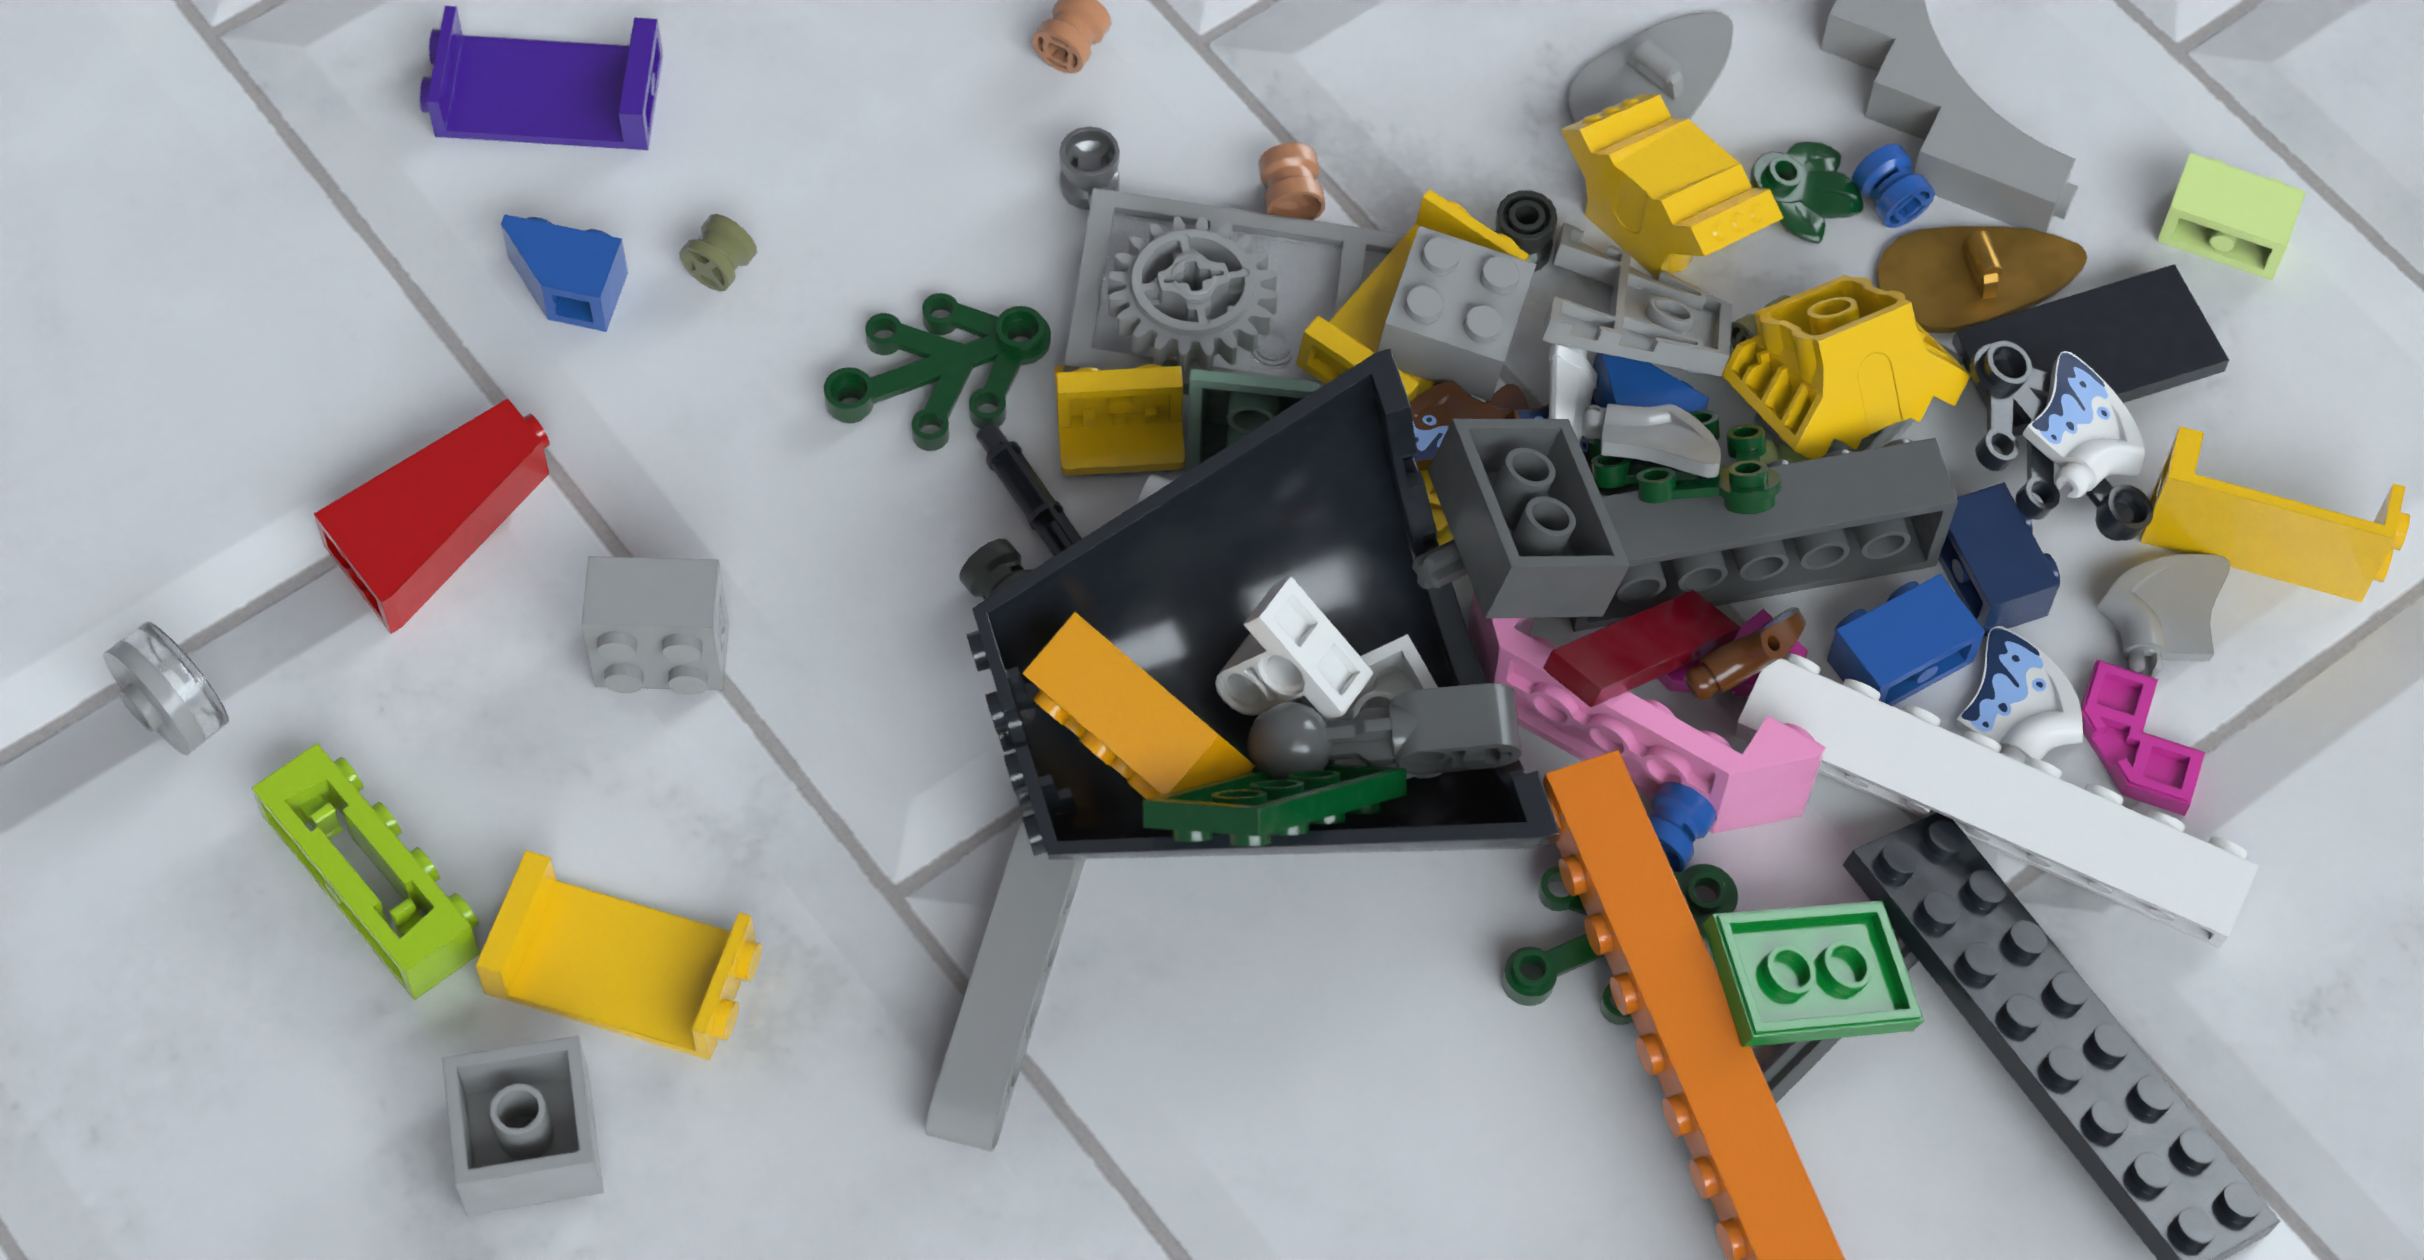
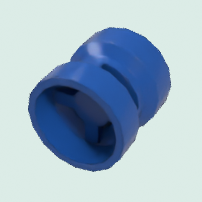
[1852,143,1935,228]
[1648,781,1717,873]

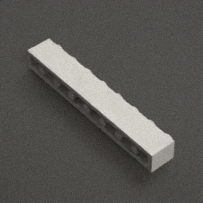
[1736,653,2259,948]

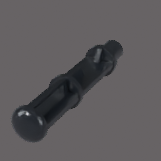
[976,423,1082,556]

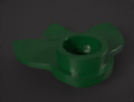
[1750,141,1864,244]

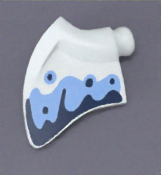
[2022,351,2145,498]
[1956,626,2083,763]

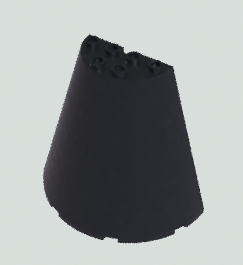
[966,348,1560,860]

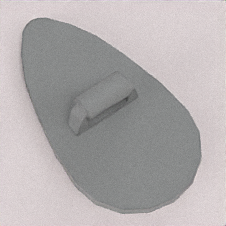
[1567,12,1733,124]

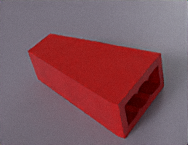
[314,398,550,634]

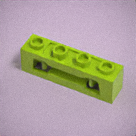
[252,743,480,1001]

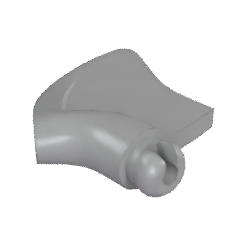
[1582,404,1721,478]
[2097,554,2230,678]

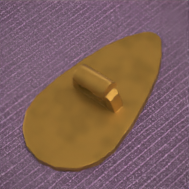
[1876,226,2087,333]

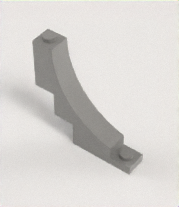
[1820,0,2078,233]

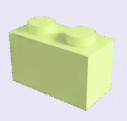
[2157,153,2306,280]

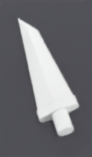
[1548,344,1598,444]

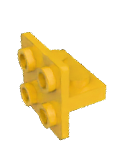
[1054,359,1185,476]

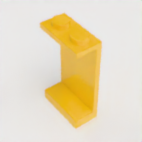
[1296,189,1529,402]
[2140,426,2411,603]
[476,850,762,1060]

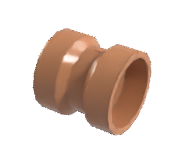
[1032,0,1112,74]
[1258,142,1325,220]

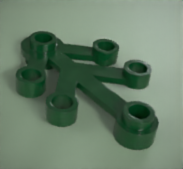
[824,293,1051,451]
[1587,410,1782,514]
[1502,864,1738,1025]

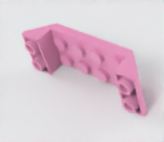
[1468,591,1826,834]

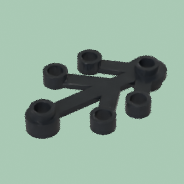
[1970,341,2153,541]

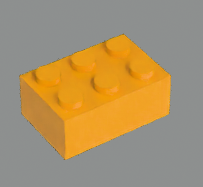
[1022,612,1255,799]

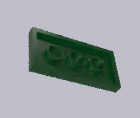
[1143,763,1407,846]

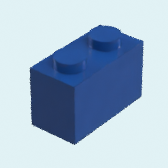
[1827,574,1985,706]

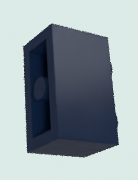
[1938,482,2060,637]

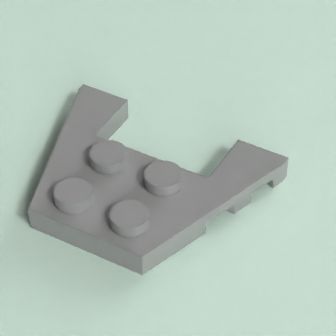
[1542,223,1732,377]

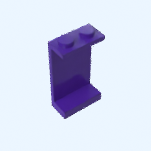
[420,6,663,150]

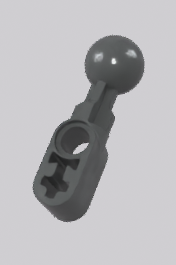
[1247,683,1522,780]

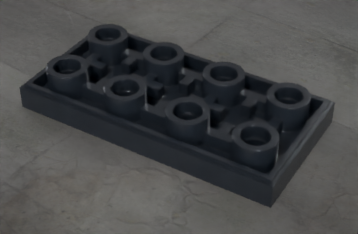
[1952,264,2229,437]

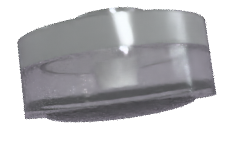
[103,621,229,755]

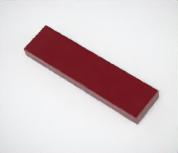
[1543,590,1741,707]

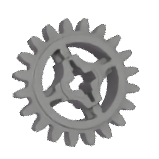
[1108,216,1278,372]

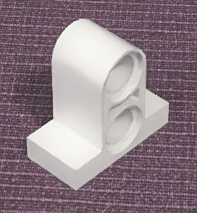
[1215,576,1374,721]

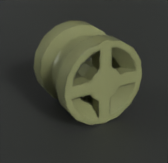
[679,214,757,292]

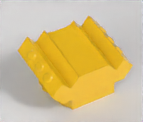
[1560,94,1783,280]
[1722,275,1971,460]

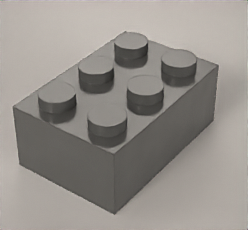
[1428,419,1630,619]

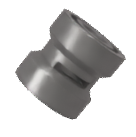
[1059,126,1120,210]

